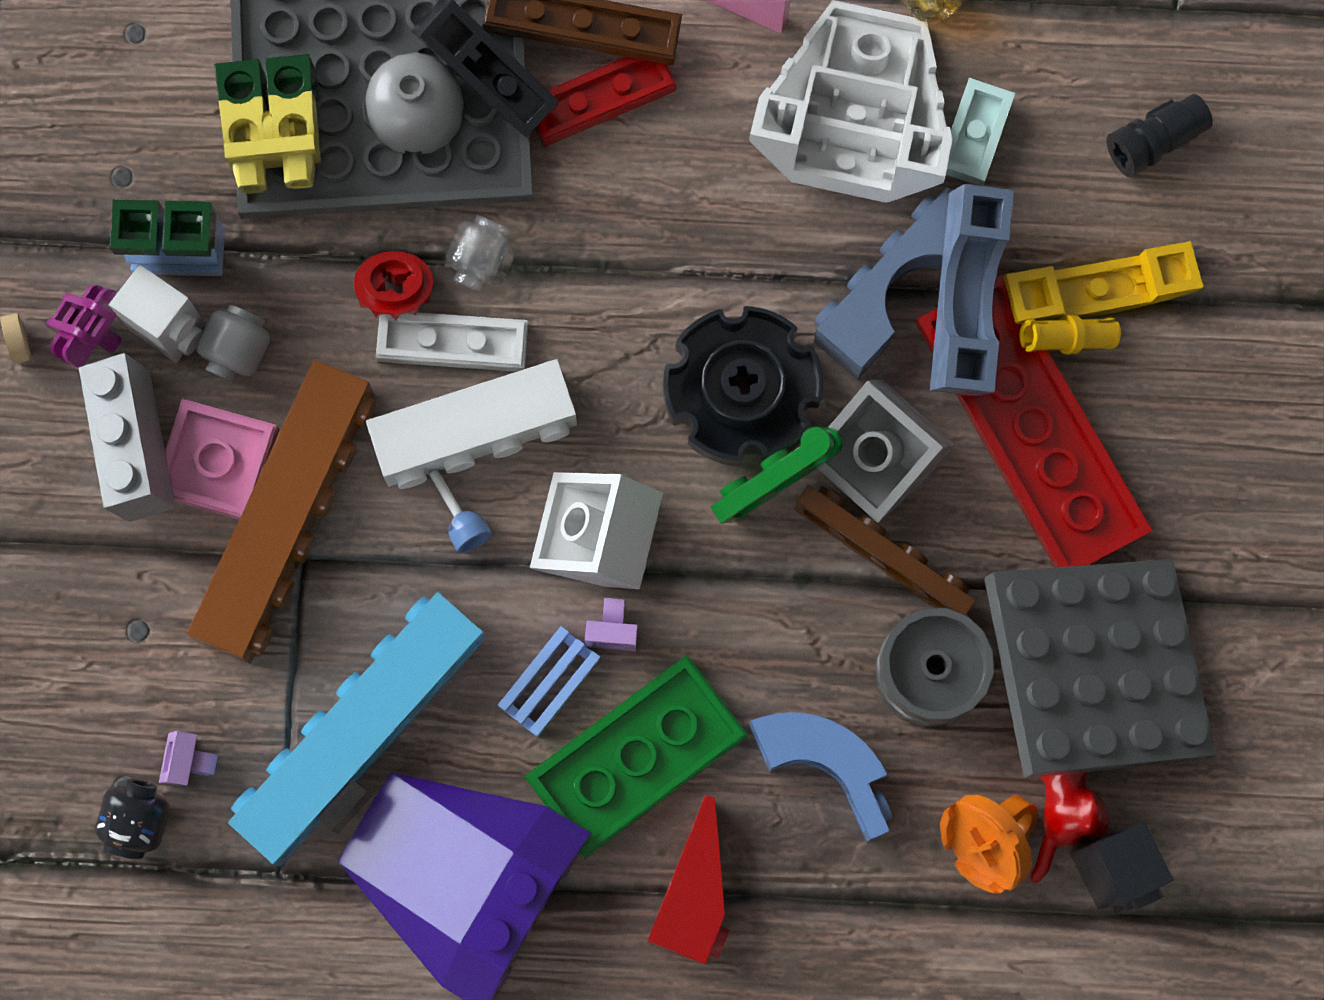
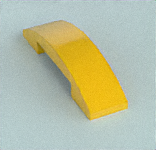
[1004,241,1203,324]

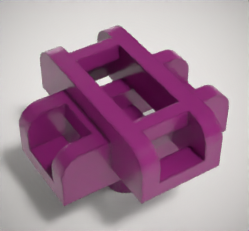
[45,285,122,369]

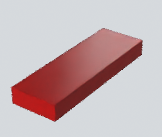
[535,57,676,147]

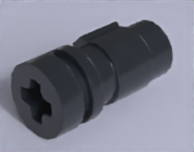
[1106,94,1213,177]

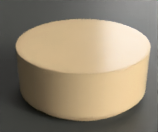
[0,313,32,365]

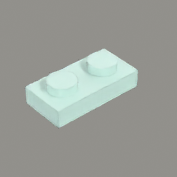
[946,78,1015,186]

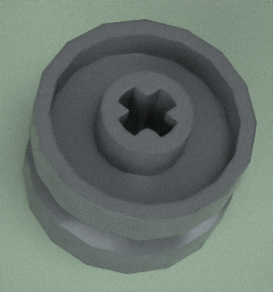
[875,608,994,727]

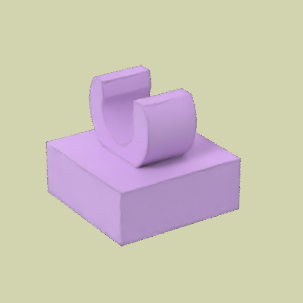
[585,598,638,652]
[159,731,218,787]

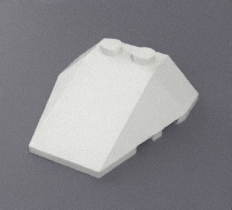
[749,0,953,203]

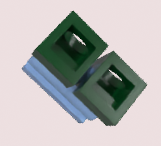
[109,199,225,276]

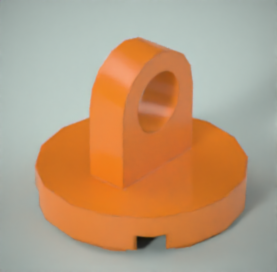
[940,795,1038,894]

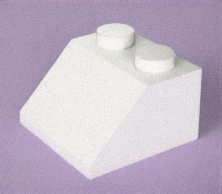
[530,472,663,589]

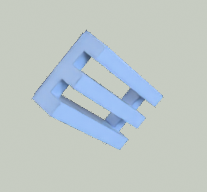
[498,626,601,738]

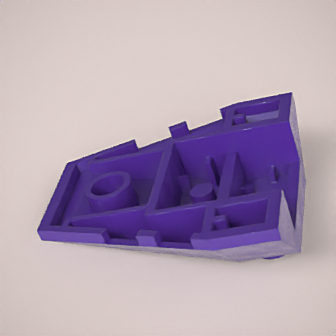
[338,772,592,1000]

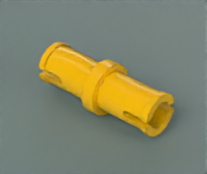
[1019,315,1121,354]

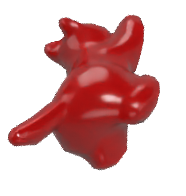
[1030,772,1110,883]

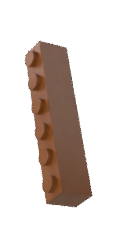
[186,359,377,664]

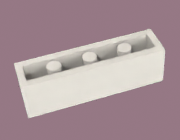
[366,359,577,489]

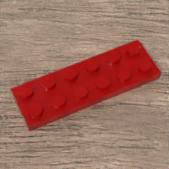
[915,274,1152,568]

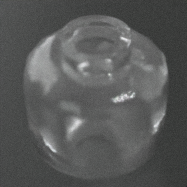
[445,214,517,292]

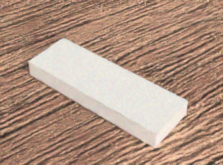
[376,312,528,372]

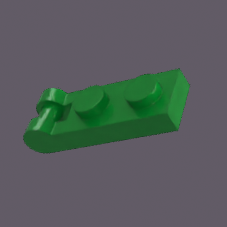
[710,427,843,524]

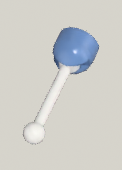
[428,469,493,554]

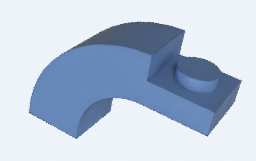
[749,712,893,842]

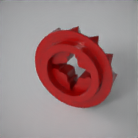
[354,251,433,321]

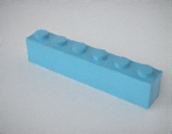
[228,592,486,867]

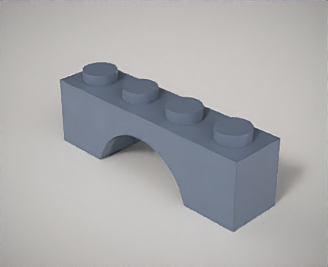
[930,184,1014,396]
[813,187,952,380]

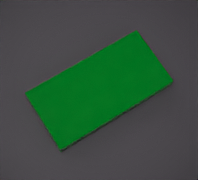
[524,655,748,859]

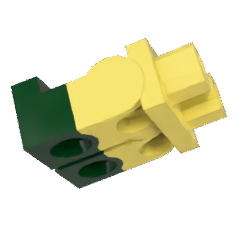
[214,54,321,194]

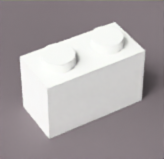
[109,264,206,363]

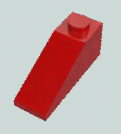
[647,794,730,965]

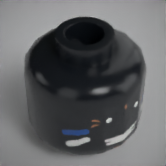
[95,779,170,859]

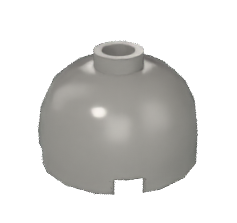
[365,52,464,154]

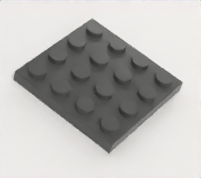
[984,559,1216,778]

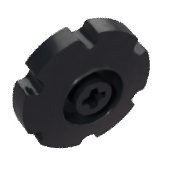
[663,306,823,466]

